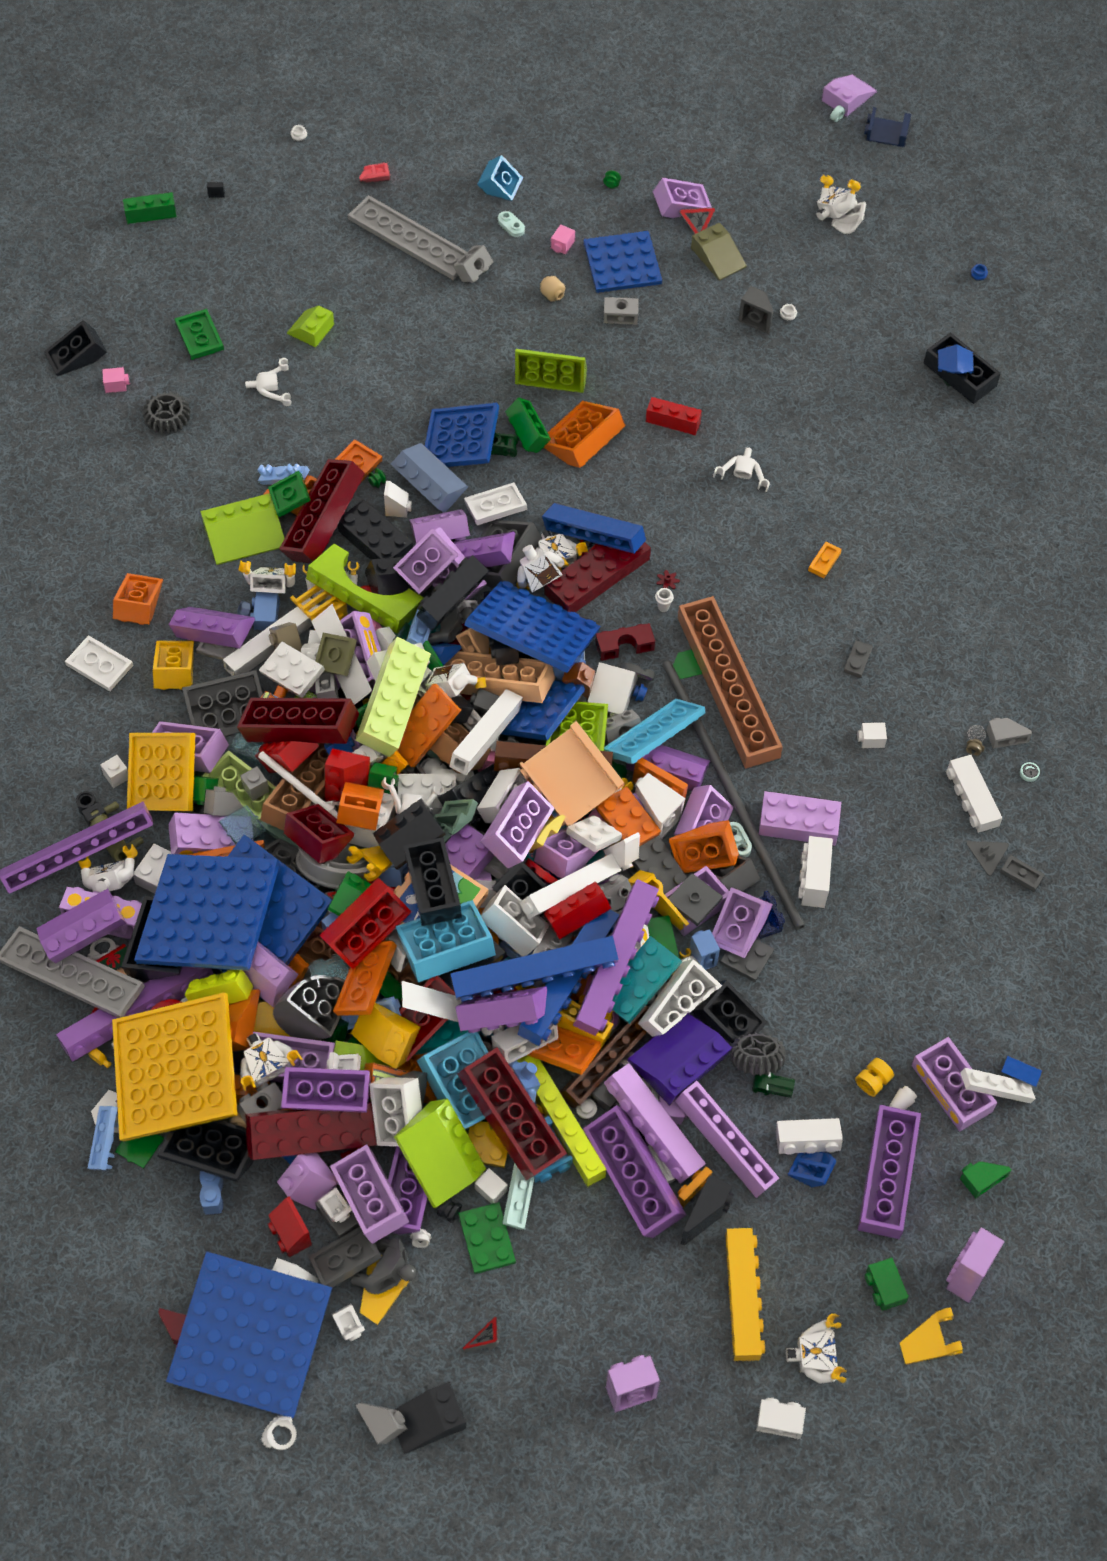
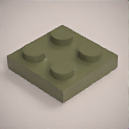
[315,633,357,677]

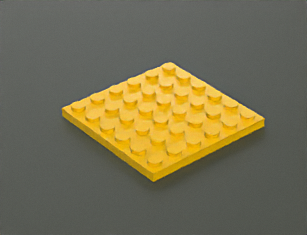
[112,993,238,1142]

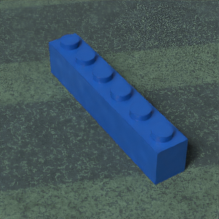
[542,503,646,553]

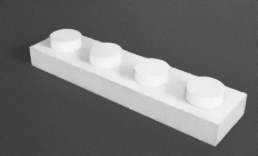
[960,1068,1035,1103]

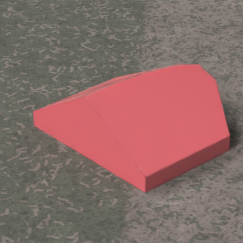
[359,163,390,182]

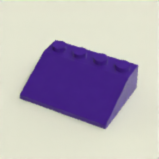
[627,1013,732,1106]

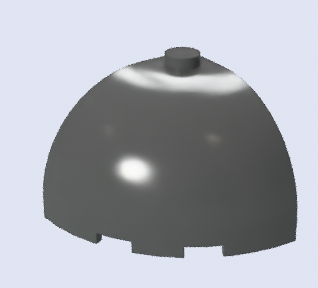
[273,975,345,1040]

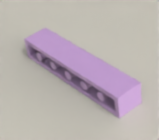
[604,1063,706,1184]
[675,1081,779,1198]

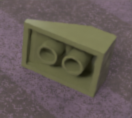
[691,222,747,281]

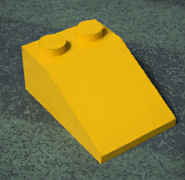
[153,641,194,690]
[351,1002,420,1069]

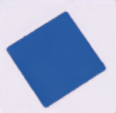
[1002,1056,1042,1087]

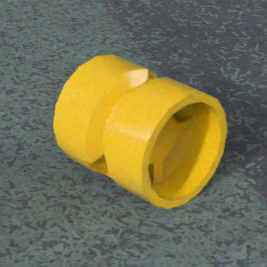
[855,1058,894,1097]

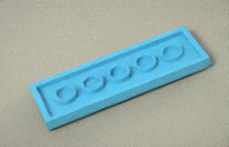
[604,699,706,764]

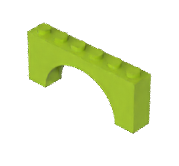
[306,544,424,634]

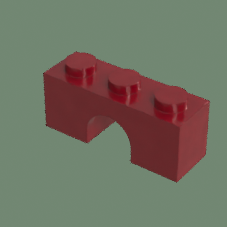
[595,623,655,661]

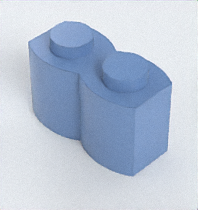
[200,1171,223,1214]

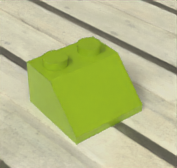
[287,305,334,347]

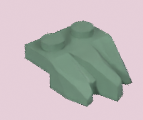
[434,799,478,841]

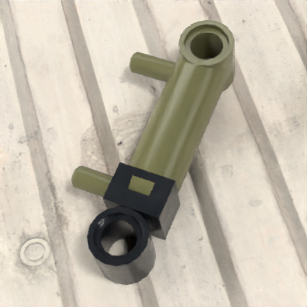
[76,791,144,867]

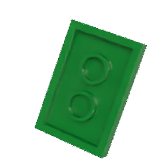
[174,309,224,360]
[458,1202,516,1274]

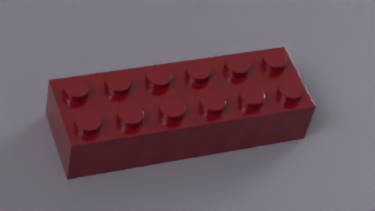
[279,459,365,563]
[544,542,651,612]
[237,698,359,744]
[457,1047,567,1181]
[245,1100,377,1160]

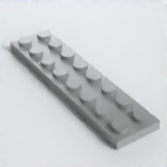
[348,195,467,280]
[0,926,145,1018]

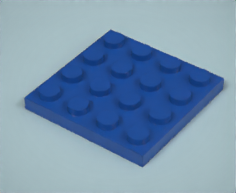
[583,231,662,293]
[425,403,499,467]
[501,681,585,741]

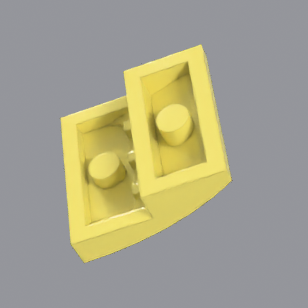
[529,814,566,852]

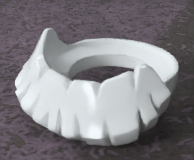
[88,938,119,961]
[262,1415,296,1450]

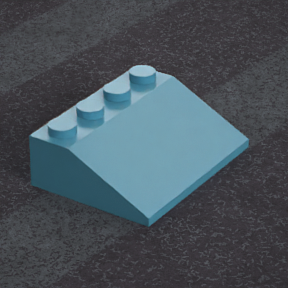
[395,900,496,982]
[417,1032,489,1129]

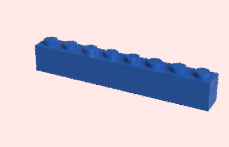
[517,909,620,1046]
[450,936,619,1002]

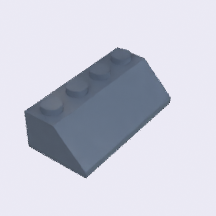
[391,443,468,513]

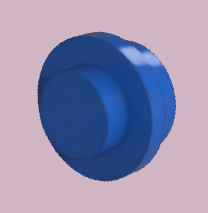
[971,264,988,280]
[632,683,647,701]

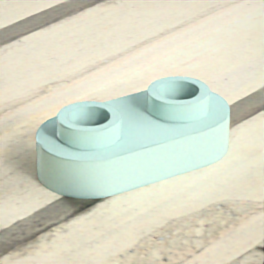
[498,211,525,237]
[730,822,752,857]

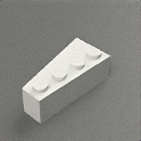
[638,959,722,1037]

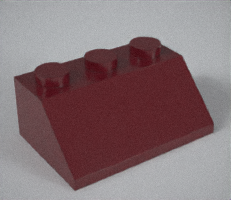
[284,804,354,864]

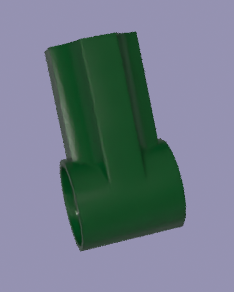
[752,1072,795,1098]

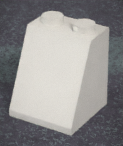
[588,662,638,717]
[635,773,685,839]

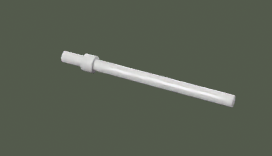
[258,751,338,819]

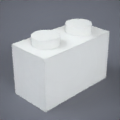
[756,1398,806,1439]

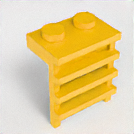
[290,585,348,630]

